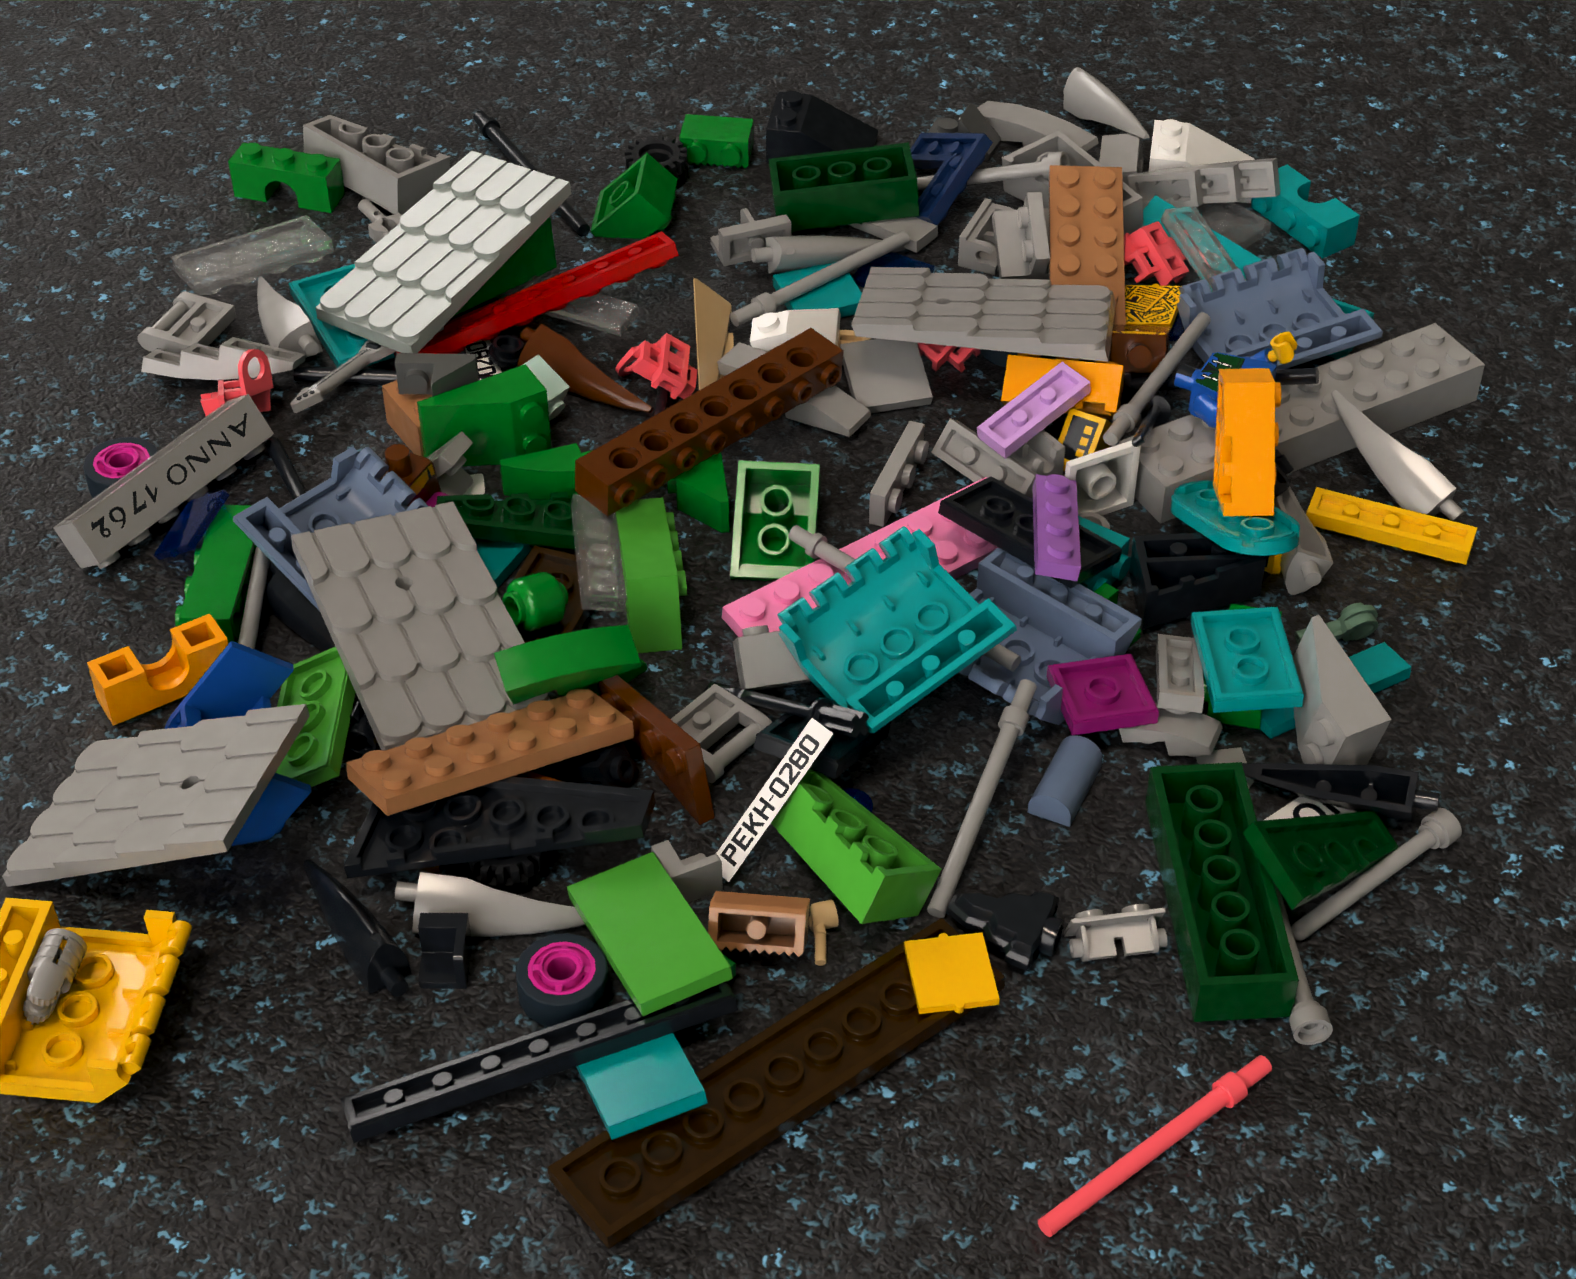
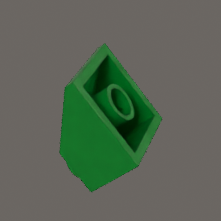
[590,153,678,239]

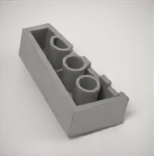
[303,115,450,215]
[1001,130,1143,234]

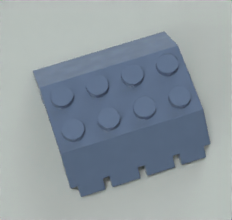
[1177,248,1383,370]
[233,446,428,611]
[959,548,1142,725]

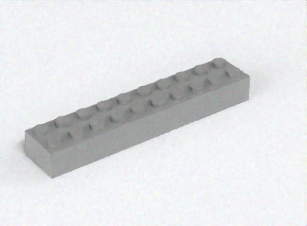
[1119,323,1485,524]

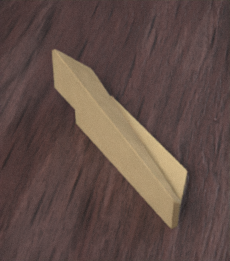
[693,278,734,391]

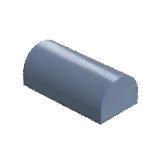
[1027,735,1102,827]

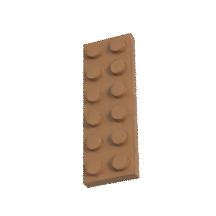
[1049,165,1126,325]
[346,689,634,816]

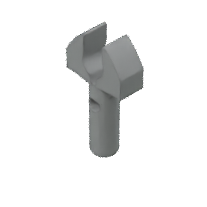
[358,199,402,242]

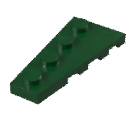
[436,492,601,552]
[1243,811,1399,910]

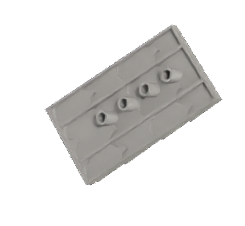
[851,267,1116,362]
[291,501,550,750]
[2,704,310,887]

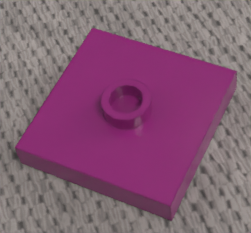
[1046,654,1159,735]

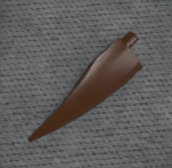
[517,323,654,413]

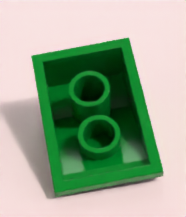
[417,364,552,466]
[730,460,821,581]

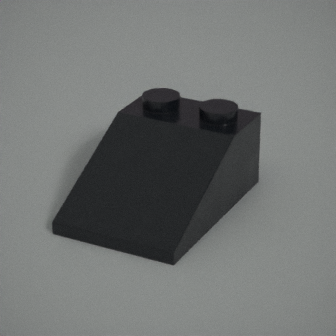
[766,91,878,164]

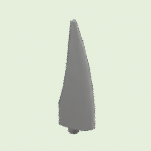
[1063,67,1150,139]
[751,235,906,273]
[257,276,323,358]
[1331,389,1465,522]
[1274,486,1333,595]
[395,872,585,937]

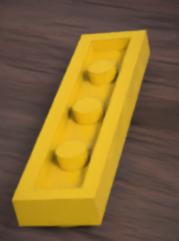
[1306,487,1478,565]

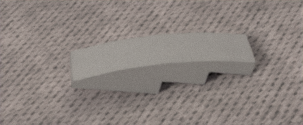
[977,101,1099,151]
[1128,158,1280,209]
[141,337,306,380]
[717,342,871,437]

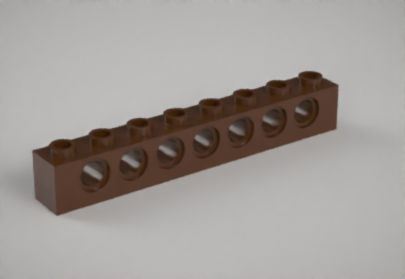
[575,328,844,517]

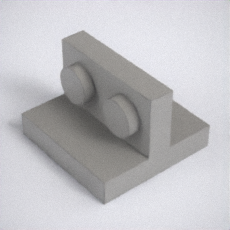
[992,192,1050,280]

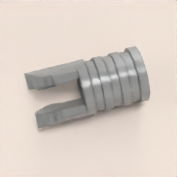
[23,928,87,1024]

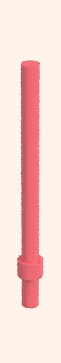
[1038,1055,1272,1237]

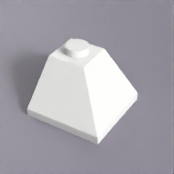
[750,308,841,352]
[1065,440,1141,516]

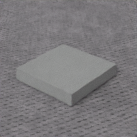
[840,339,933,413]

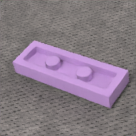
[977,361,1091,459]

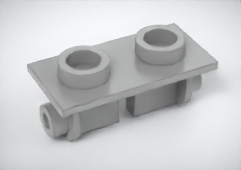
[1064,904,1167,962]

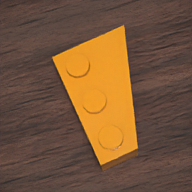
[1001,353,1125,420]
[1213,368,1281,516]

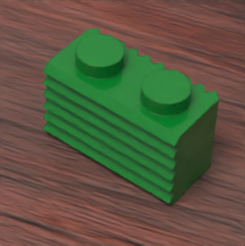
[680,114,754,168]

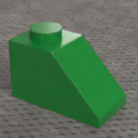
[667,452,729,533]

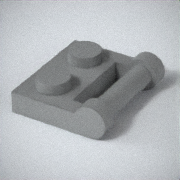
[138,292,236,354]
[671,684,772,783]

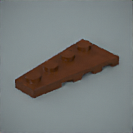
[598,675,715,825]

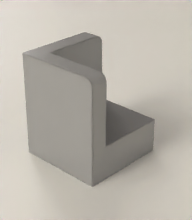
[651,840,723,903]

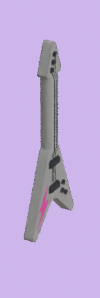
[290,326,445,413]

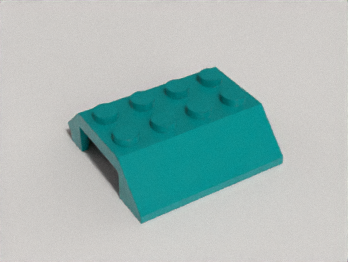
[777,526,1017,733]

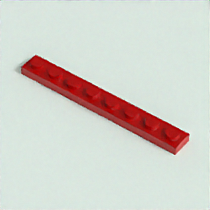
[394,231,679,358]

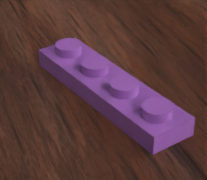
[1032,474,1081,581]

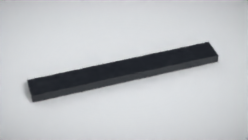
[341,981,738,1143]

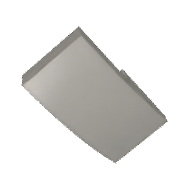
[1119,703,1223,757]

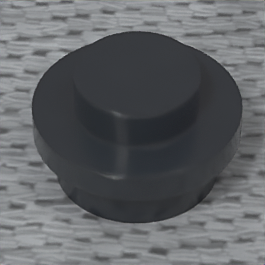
[488,335,524,369]

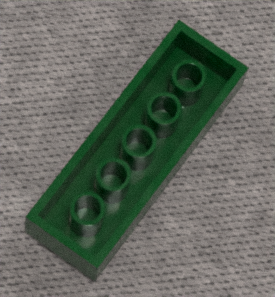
[1145,762,1299,1022]

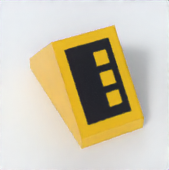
[1058,408,1112,471]

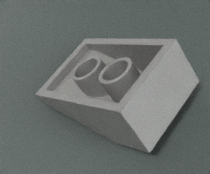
[1293,615,1392,765]

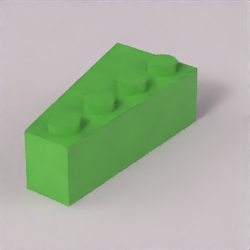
[615,497,687,653]
[771,769,942,924]

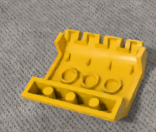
[0,897,192,1103]

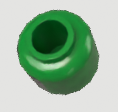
[502,572,568,632]

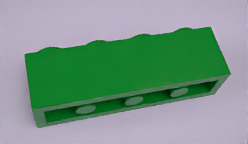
[175,504,257,643]

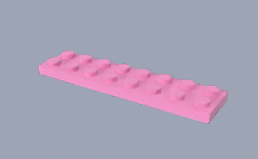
[721,477,998,637]

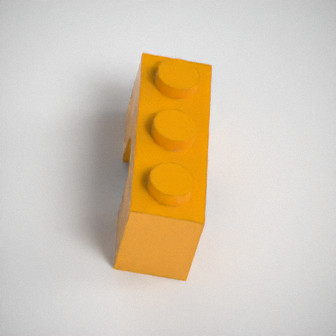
[87,614,229,726]

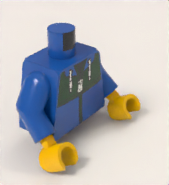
[1174,332,1297,428]

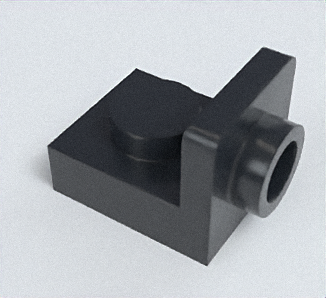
[558,741,639,788]

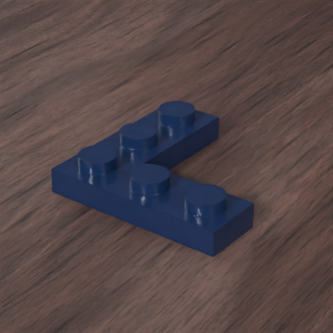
[910,133,993,226]

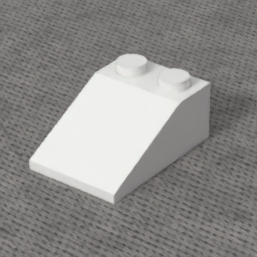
[1148,119,1255,203]

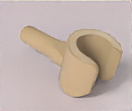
[809,900,838,966]

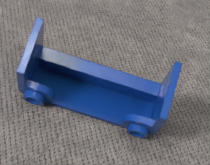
[164,641,311,846]

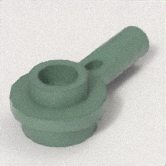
[1294,603,1379,645]

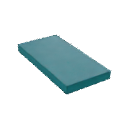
[288,263,395,368]

